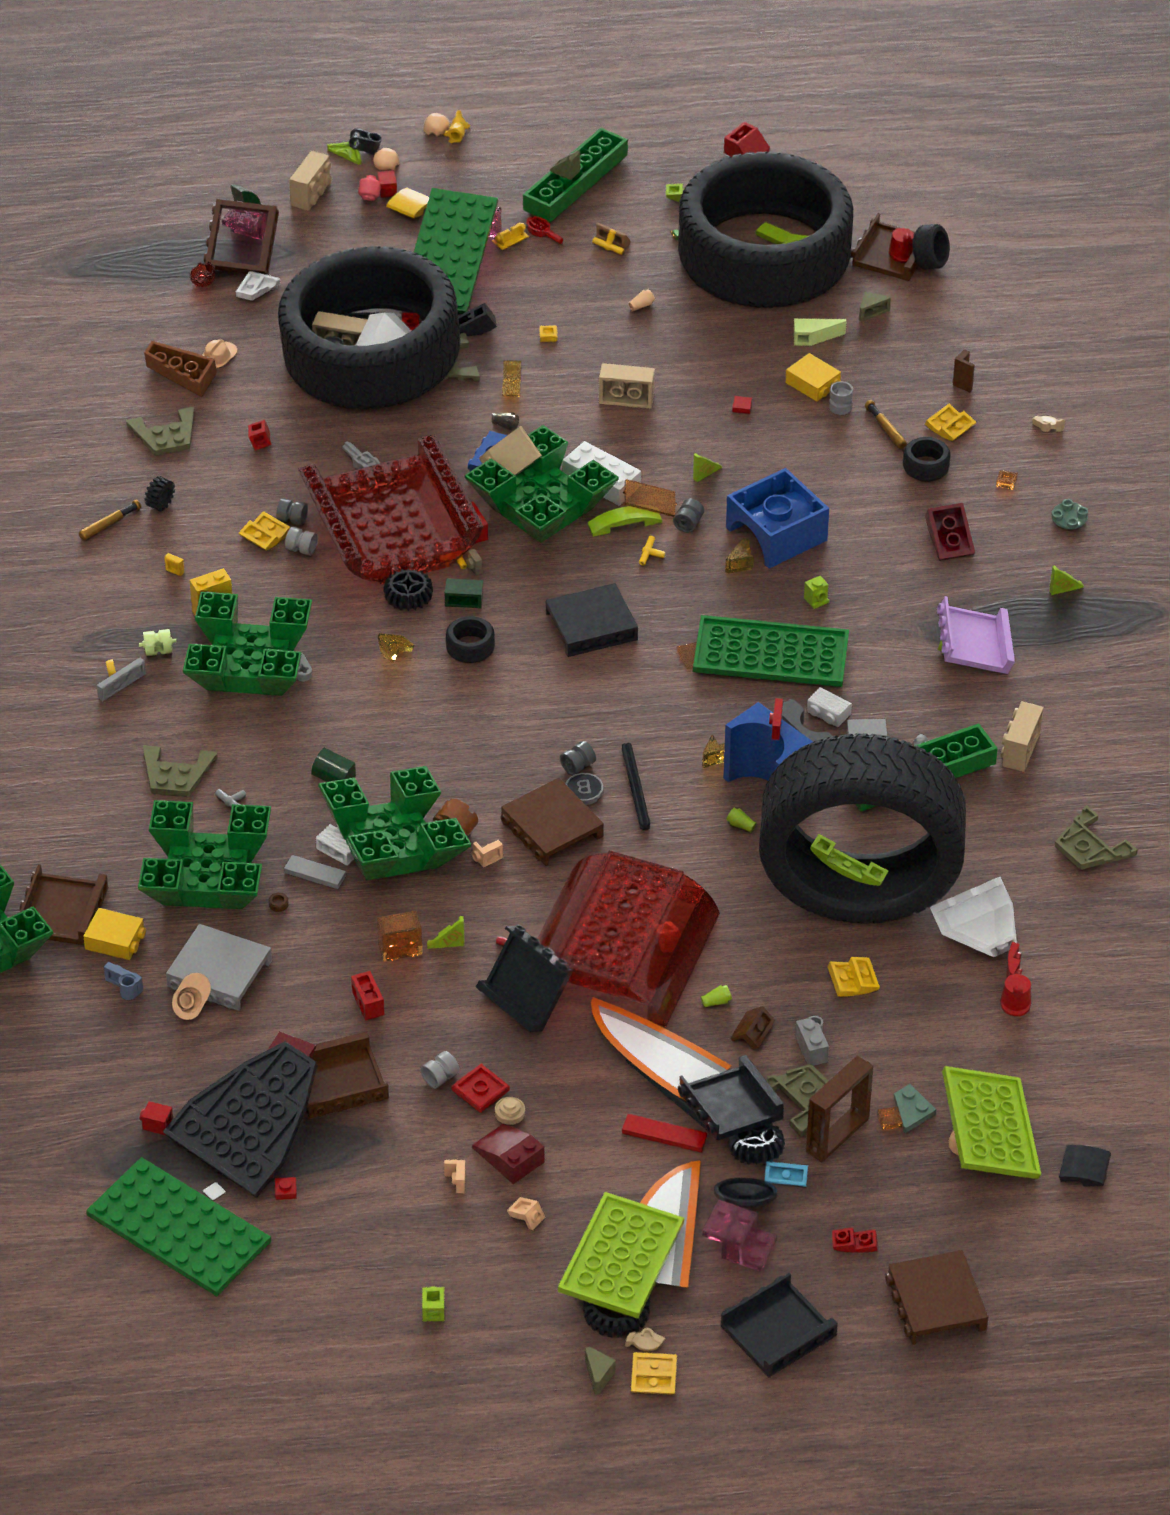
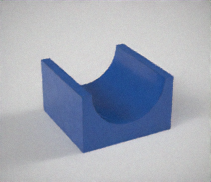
[726,468,829,568]
[723,702,813,782]

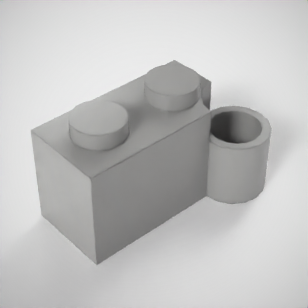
[795,1016,829,1066]

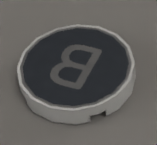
[565,773,603,805]

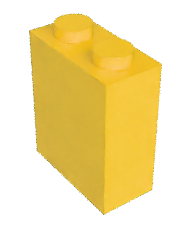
[785,353,841,402]
[190,568,232,615]
[83,908,146,960]

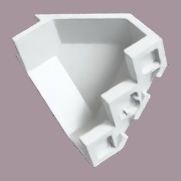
[355,312,411,346]
[930,877,1017,957]

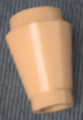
[628,289,655,311]

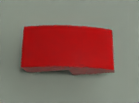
[1006,942,1022,977]
[832,1227,878,1253]

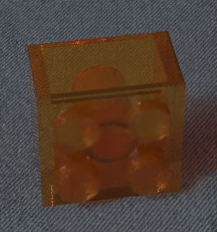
[377,911,423,962]

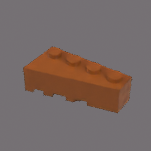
[144,341,217,397]

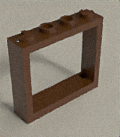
[203,199,279,275]
[806,1055,873,1163]

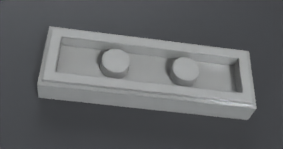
[97,657,146,702]
[284,855,346,889]

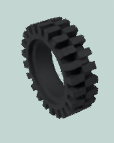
[583,1295,650,1338]

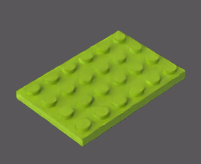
[942,1066,1041,1179]
[558,1192,684,1319]

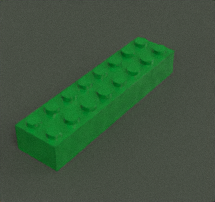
[523,128,628,223]
[855,723,998,812]

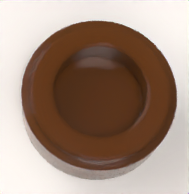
[268,893,289,912]

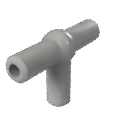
[215,789,246,808]

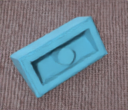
[764,1161,808,1187]

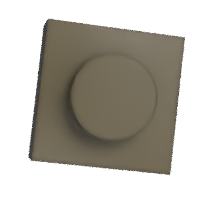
[466,549,482,575]

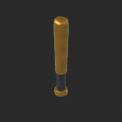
[865,400,907,449]
[79,500,141,540]

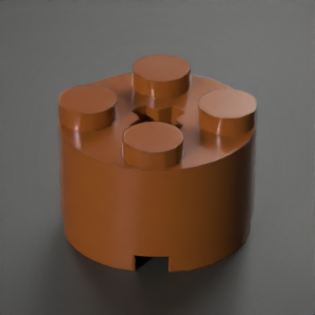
[433,799,478,837]

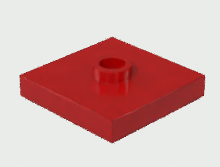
[452,1064,510,1113]

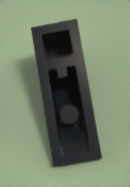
[458,303,497,336]

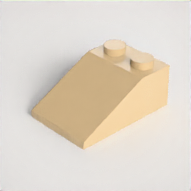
[479,426,542,475]

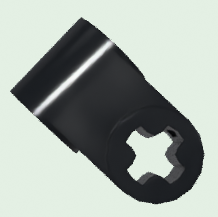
[349,128,382,155]

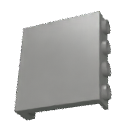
[166,924,272,1011]

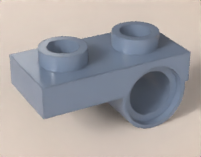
[104,962,143,1000]

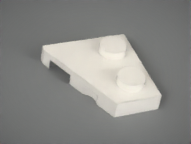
[236,271,280,300]

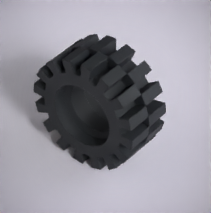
[144,476,175,511]

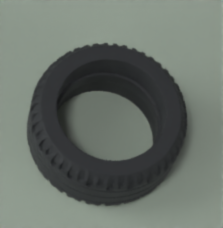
[912,224,950,269]
[903,437,951,481]
[446,616,495,663]

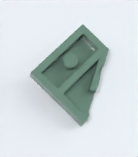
[894,1084,937,1133]

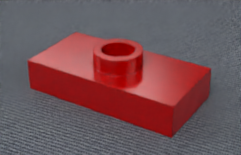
[769,698,783,740]

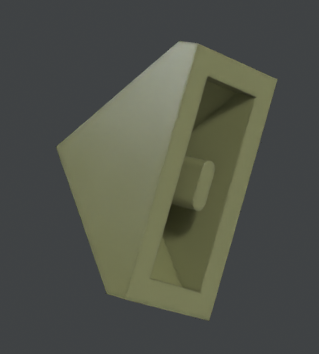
[549,150,580,180]
[859,292,891,322]
[585,1347,616,1395]

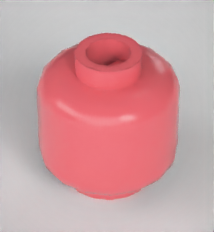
[358,175,381,201]

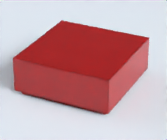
[732,396,752,414]

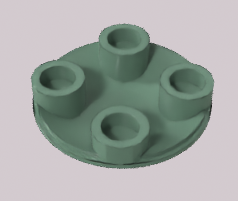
[1052,499,1088,529]

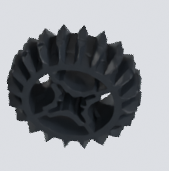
[383,568,433,611]
[728,1123,785,1165]

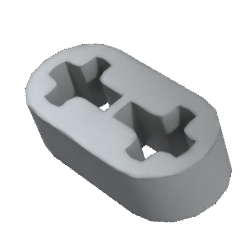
[297,653,312,682]

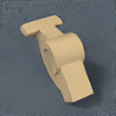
[1033,416,1065,432]
[625,1328,665,1352]

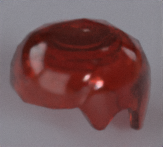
[189,261,215,287]

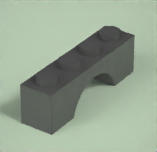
[782,699,832,742]

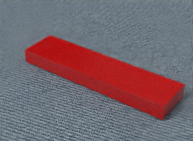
[622,1114,708,1153]

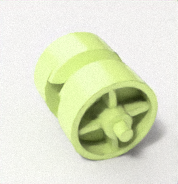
[139,629,176,656]

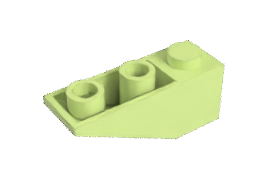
[794,319,846,346]

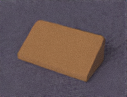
[596,223,631,249]

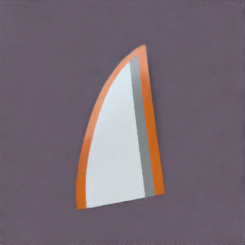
[591,997,732,1102]
[640,1160,701,1288]

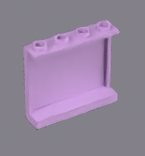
[937,596,1015,674]

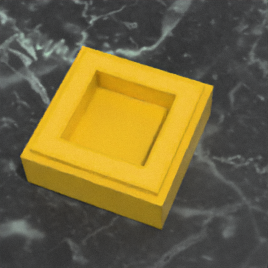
[539,326,557,342]
[164,553,184,576]

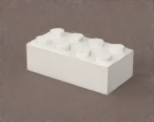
[562,441,641,506]

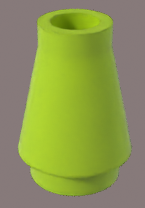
[726,807,757,833]
[701,985,732,1008]

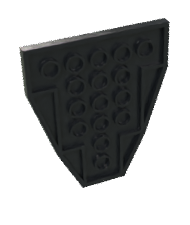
[163,1041,318,1198]

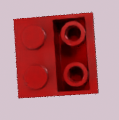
[724,122,770,157]

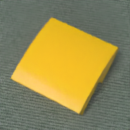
[386,188,429,218]
[925,404,976,441]
[239,511,290,551]
[828,957,880,997]
[631,1352,677,1395]

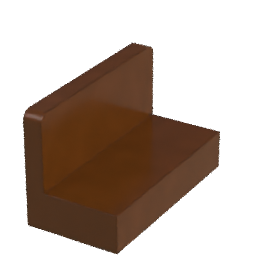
[953,349,975,393]
[730,1006,775,1050]

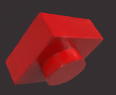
[275,1177,297,1200]

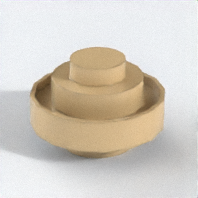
[495,1097,525,1125]

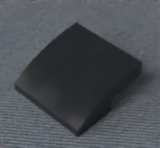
[1059,1145,1111,1187]

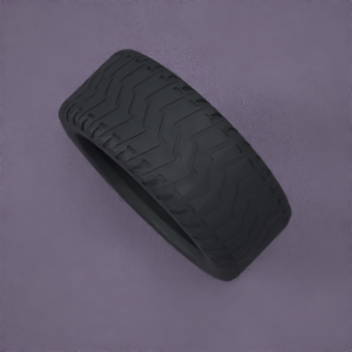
[678,152,854,308]
[278,246,461,409]
[759,733,966,924]

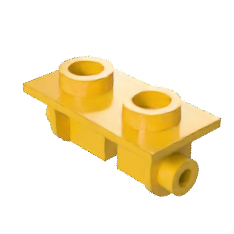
[492,223,529,250]

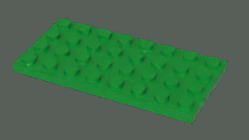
[413,188,498,314]
[693,615,849,687]
[86,1157,271,1297]

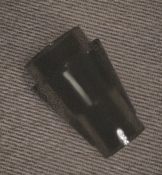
[491,413,519,430]

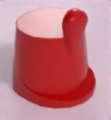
[889,228,914,263]
[1000,974,1031,1016]

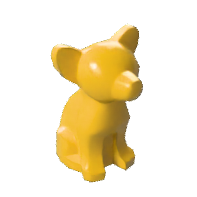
[444,110,470,143]

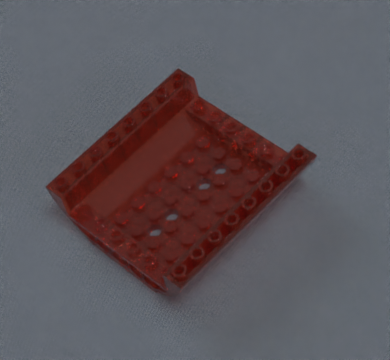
[298,434,484,584]
[537,851,720,1027]

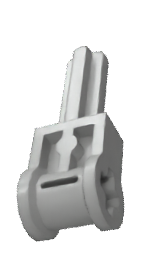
[343,441,382,478]

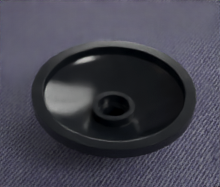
[714,1178,777,1212]

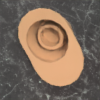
[203,339,237,368]
[172,973,211,1020]

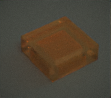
[996,470,1018,489]
[877,1106,903,1130]

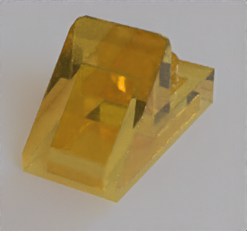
[502,360,521,397]
[725,537,754,574]
[378,633,415,663]
[702,735,725,768]

